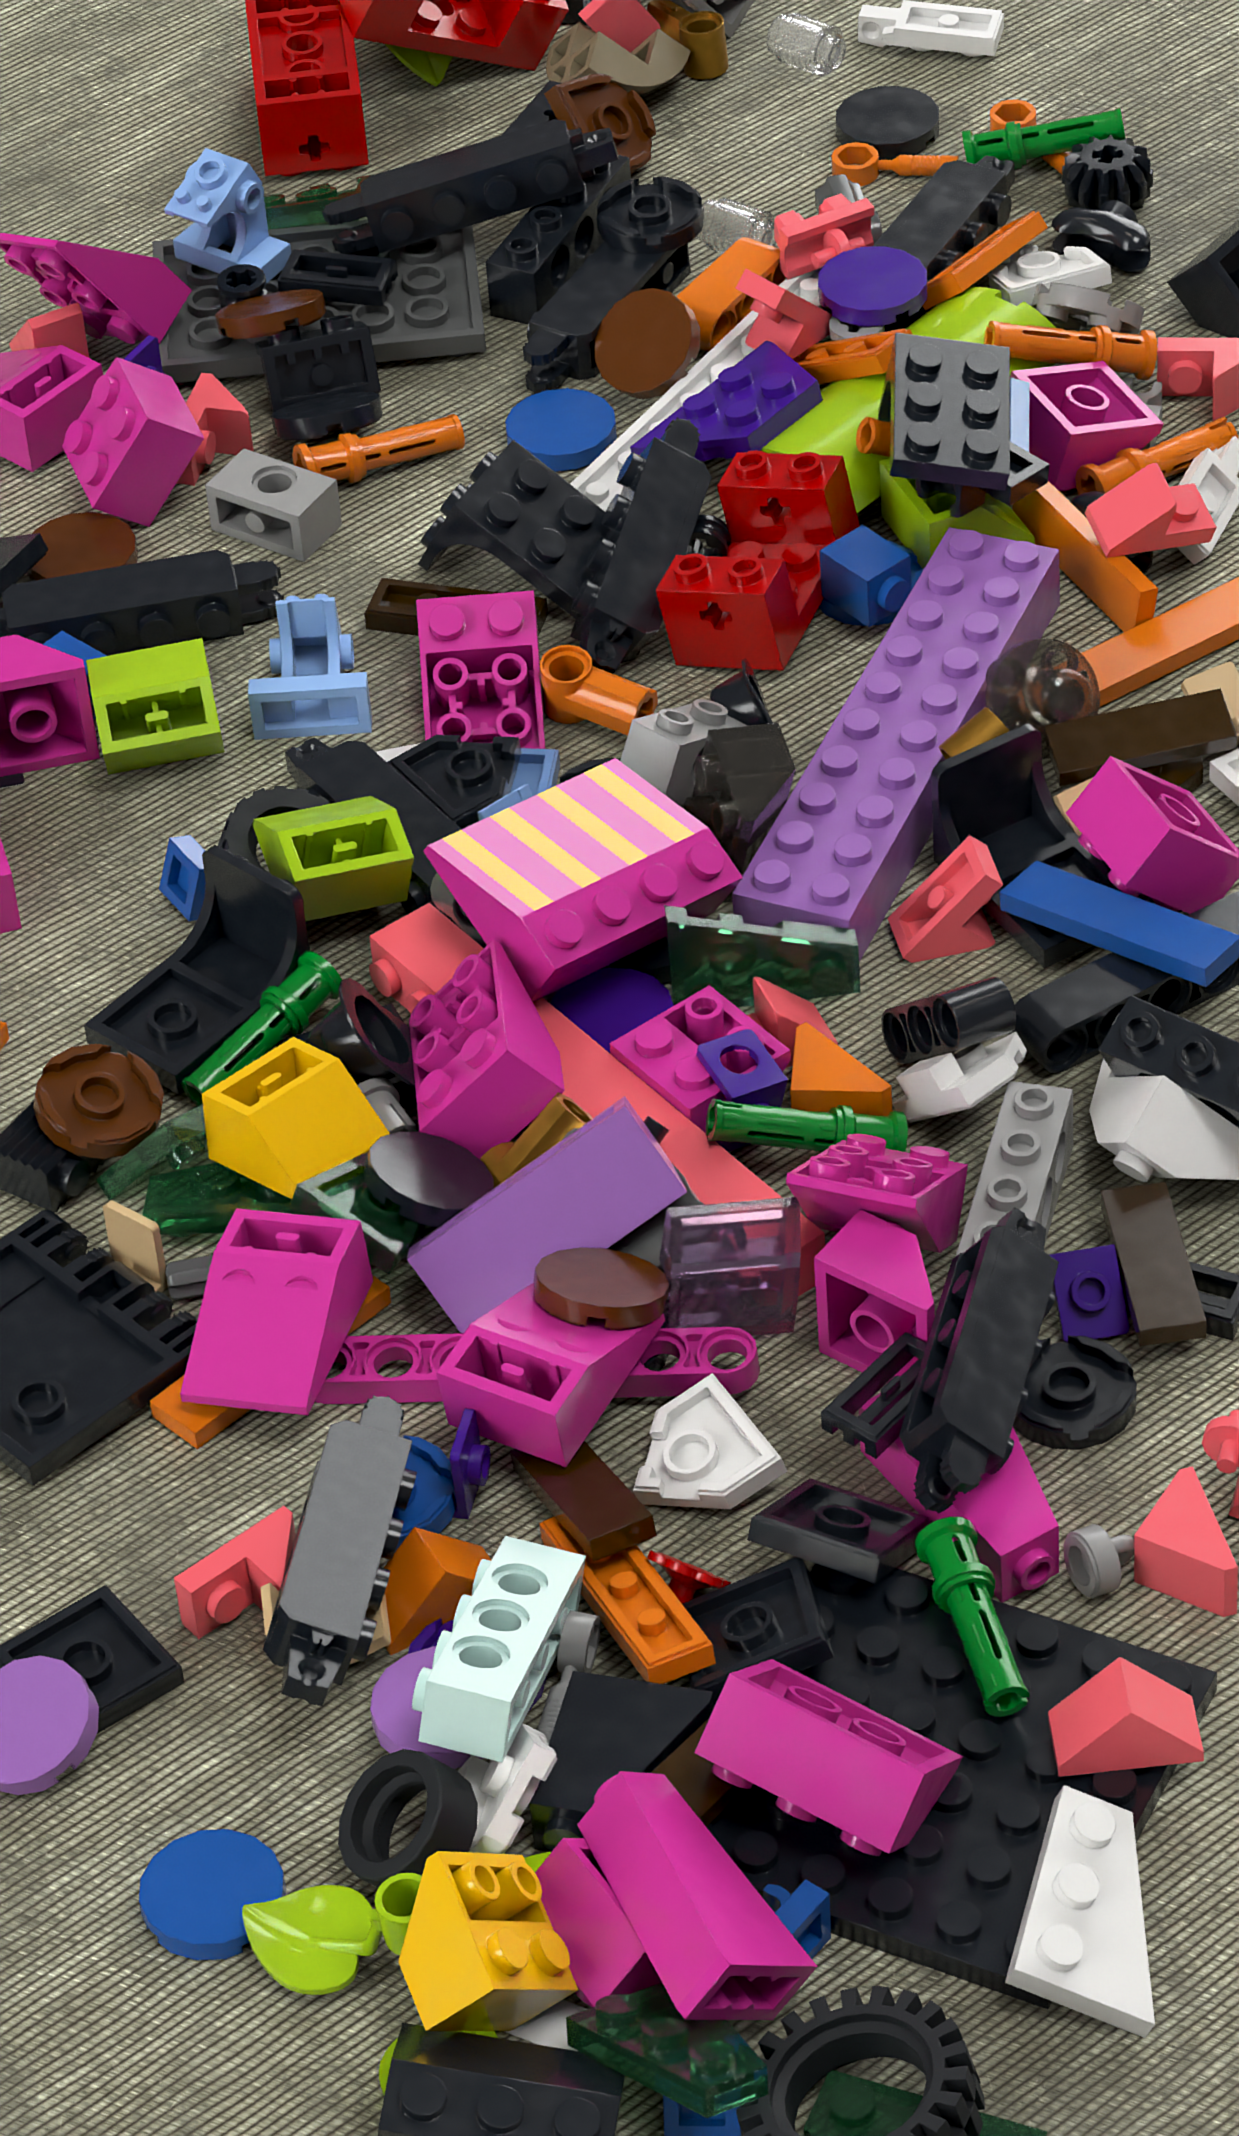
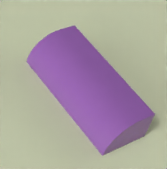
[407,1096,687,1333]

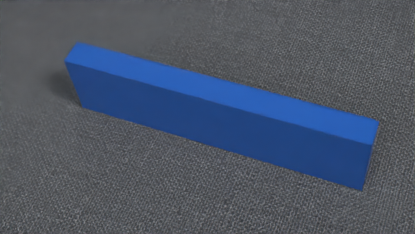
[999,860,1239,987]

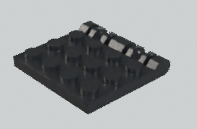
[0,1210,198,1486]

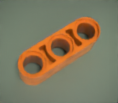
[676,237,786,352]

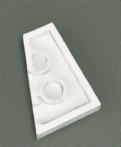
[1005,1785,1155,2038]

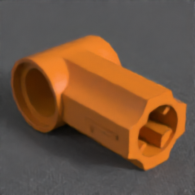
[540,645,658,736]

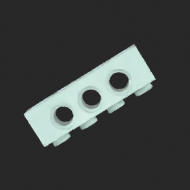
[412,1536,586,1763]

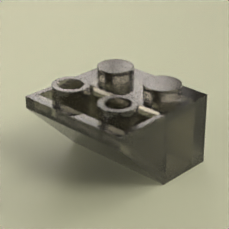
[684,723,796,903]

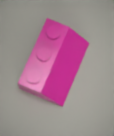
[694,1659,963,1856]

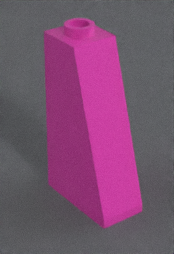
[859,1393,1059,1602]
[577,1771,818,2020]

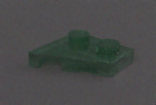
[96,1104,207,1201]

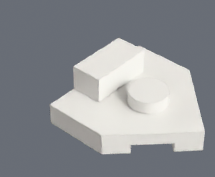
[988,245,1112,306]
[892,1032,1027,1124]
[633,1373,787,1509]
[458,1723,558,1854]

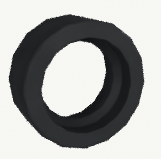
[338,1749,478,1888]

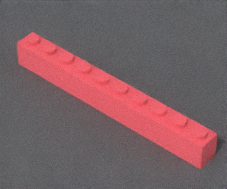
[369,903,825,1317]

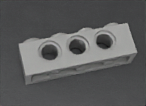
[956,1081,1073,1256]

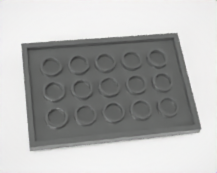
[152,220,486,384]

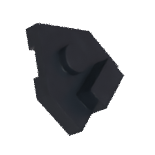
[387,734,522,829]

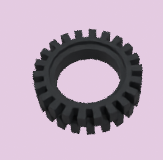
[736,1986,985,2136]

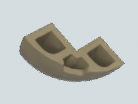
[546,22,691,95]

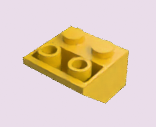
[202,1037,390,1204]
[398,1851,578,2031]

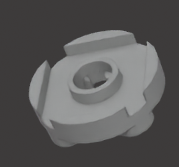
[1032,283,1145,334]

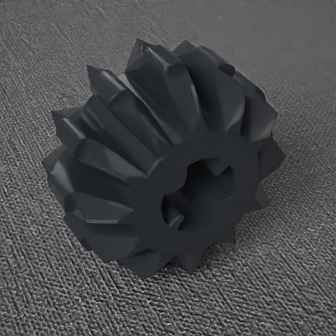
[1062,135,1153,210]

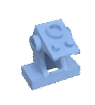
[164,148,291,283]
[248,594,372,740]

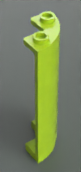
[760,287,1056,513]

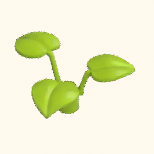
[242,1852,551,2096]

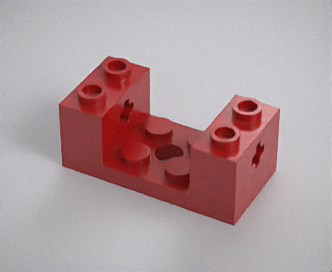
[245,0,369,176]
[340,0,569,71]
[656,450,860,671]

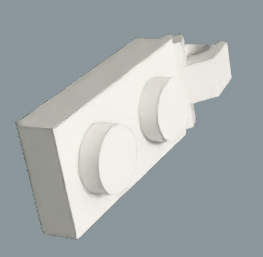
[858,0,1004,57]
[1177,436,1239,565]

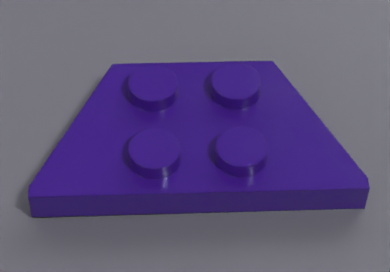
[630,341,823,462]

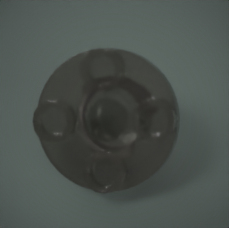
[985,638,1100,759]

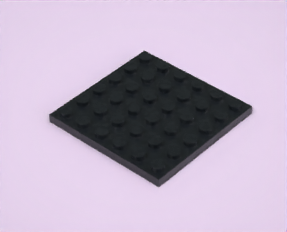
[707,1563,1217,2009]

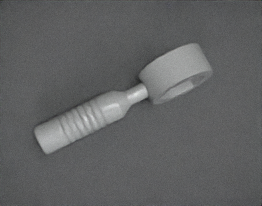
[537,1610,601,1744]

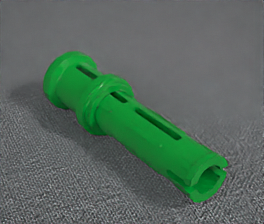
[962,108,1126,170]
[181,951,342,1109]
[706,1099,908,1152]
[915,1517,1030,1717]

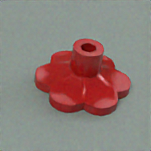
[647,1550,731,1604]

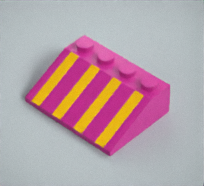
[423,758,743,1002]

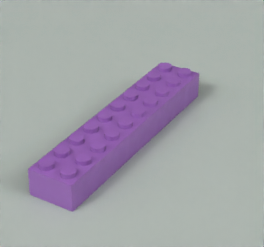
[732,527,1060,976]

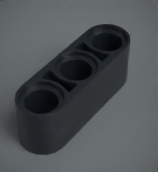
[881,977,1016,1064]

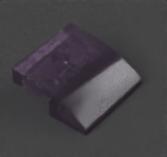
[659,1197,801,1336]

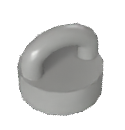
[1063,1524,1134,1599]

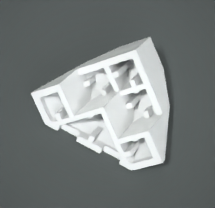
[1089,1014,1239,1182]

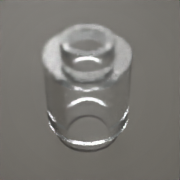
[766,12,846,77]
[696,197,776,254]

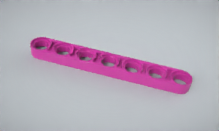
[315,1327,760,1404]

